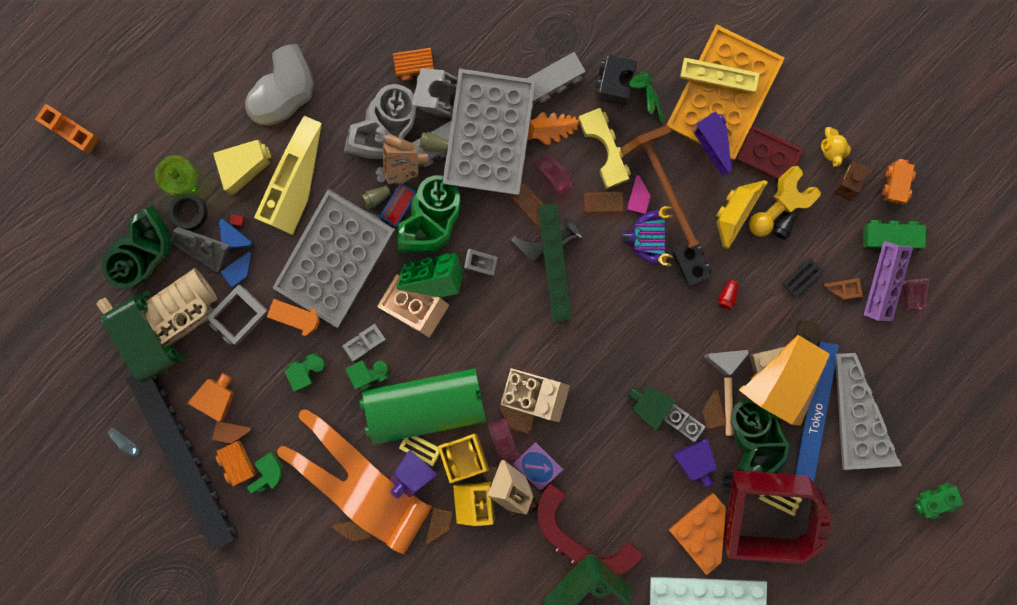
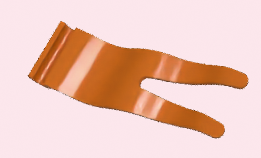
[277,409,432,555]

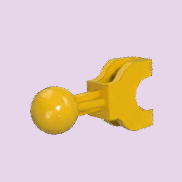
[749,166,821,237]

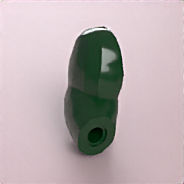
[730,398,791,473]

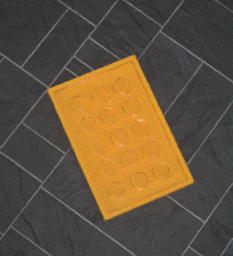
[667,24,785,161]

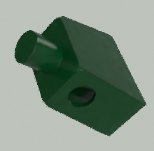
[627,387,676,431]

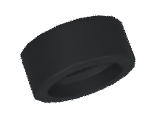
[168,193,207,231]

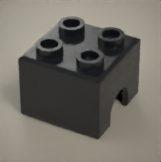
[594,55,637,105]

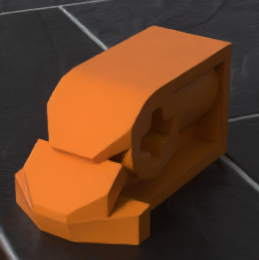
[267,299,319,336]

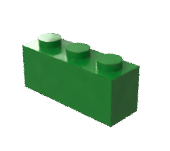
[863,220,926,250]

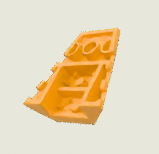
[739,335,830,426]

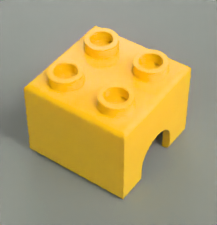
[438,434,489,483]

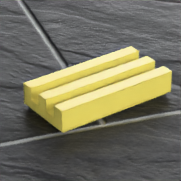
[399,436,440,466]
[758,495,802,516]

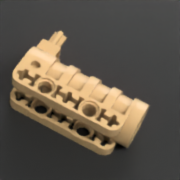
[96,268,217,347]

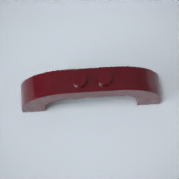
[537,482,643,575]

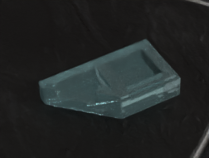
[108,428,139,456]

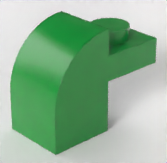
[247,451,283,494]

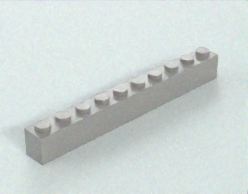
[413,52,586,168]

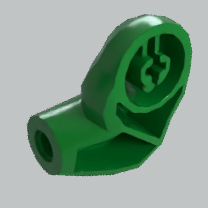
[397,175,460,253]

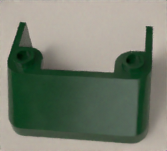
[101,291,189,383]
[542,554,634,605]

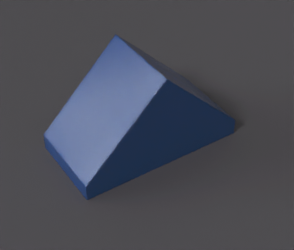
[219,218,254,249]

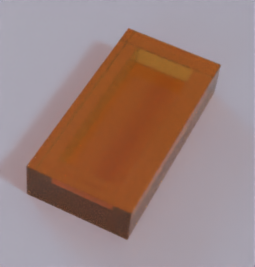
[584,192,623,213]

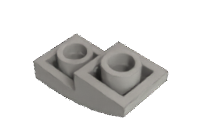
[664,404,706,442]

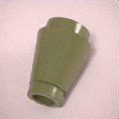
[419,132,449,152]
[361,186,391,209]

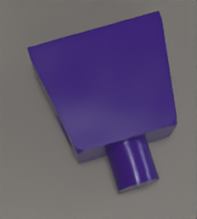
[672,438,717,487]
[390,450,437,499]

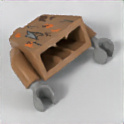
[375,127,428,184]

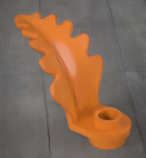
[527,112,580,145]

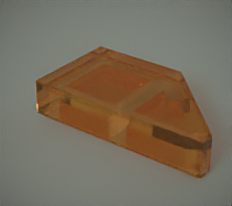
[702,390,726,429]
[332,521,371,541]

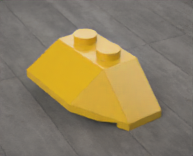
[716,180,768,250]

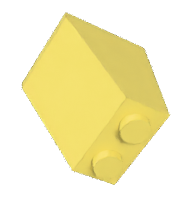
[213,140,271,195]

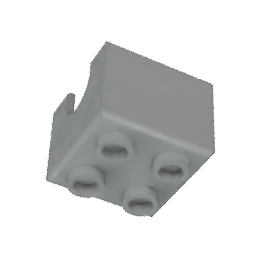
[412,68,458,118]

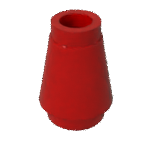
[717,280,739,310]

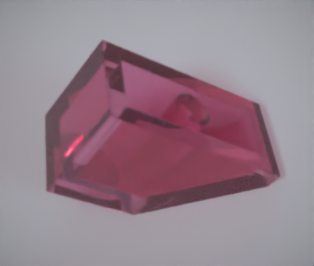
[534,152,575,196]
[488,418,519,463]

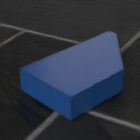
[221,251,252,288]

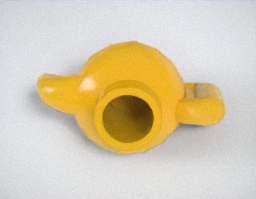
[821,127,851,167]

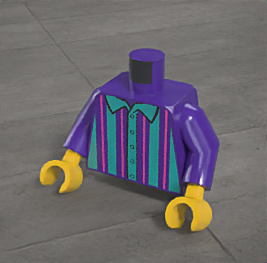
[622,206,673,267]

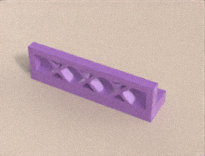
[864,241,913,321]

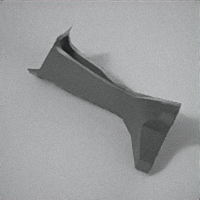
[511,218,582,262]

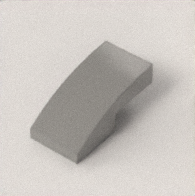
[342,324,385,362]

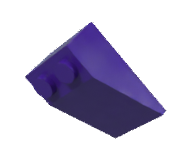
[692,111,732,178]

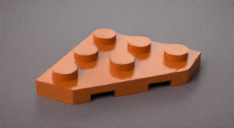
[669,492,726,575]

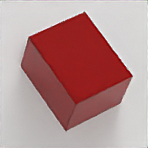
[230,215,245,226]

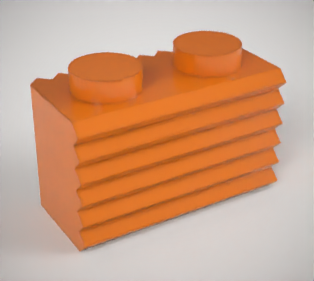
[393,48,434,81]
[216,441,256,486]

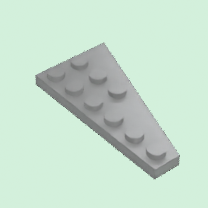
[835,353,902,470]

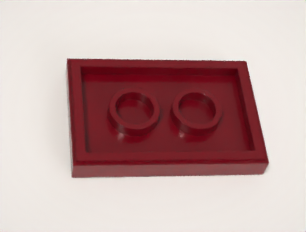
[736,125,804,180]

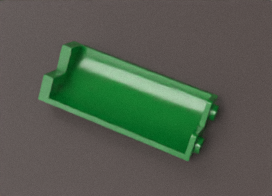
[360,368,486,445]

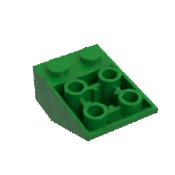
[396,253,464,297]

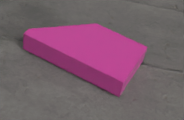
[627,175,651,214]

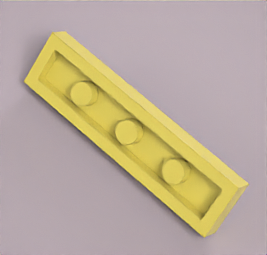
[680,58,760,93]

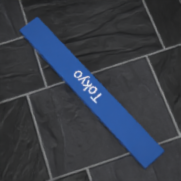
[794,341,839,482]

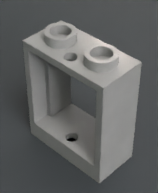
[207,285,269,345]

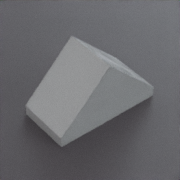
[464,249,498,276]

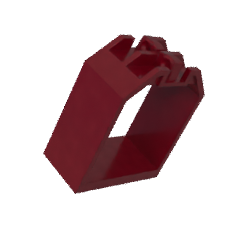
[724,470,831,564]

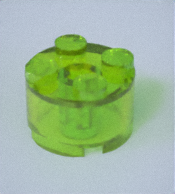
[155,155,198,196]

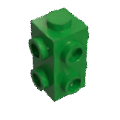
[915,483,963,520]

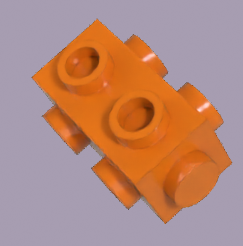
[882,159,916,205]

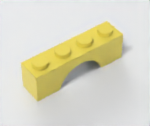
[578,108,631,189]

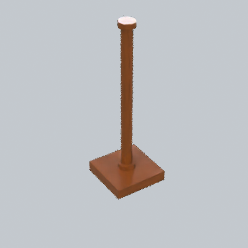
[620,125,699,248]

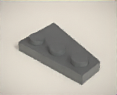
[172,227,230,273]

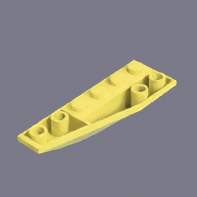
[254,116,322,235]

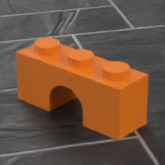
[35,104,100,154]

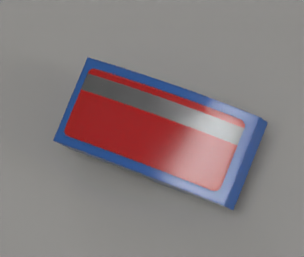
[380,184,417,226]

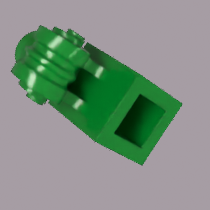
[284,353,326,392]
[345,360,389,391]

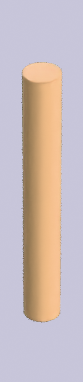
[724,378,734,435]

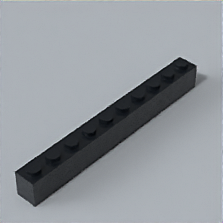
[126,375,238,551]

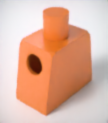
[188,373,234,422]

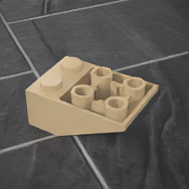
[500,368,570,422]

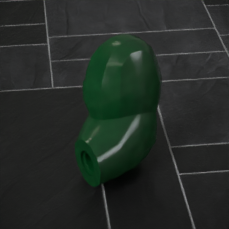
[101,205,172,289]

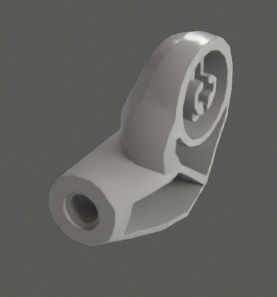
[245,44,314,125]
[344,84,417,159]

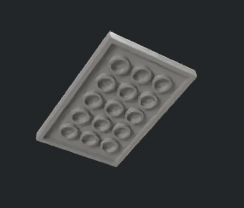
[443,69,536,195]
[273,189,395,328]

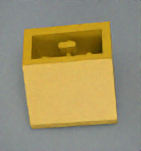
[453,482,495,526]

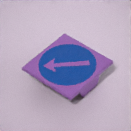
[513,442,563,491]

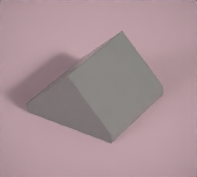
[704,350,748,375]

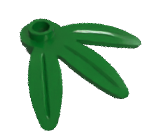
[629,71,663,123]

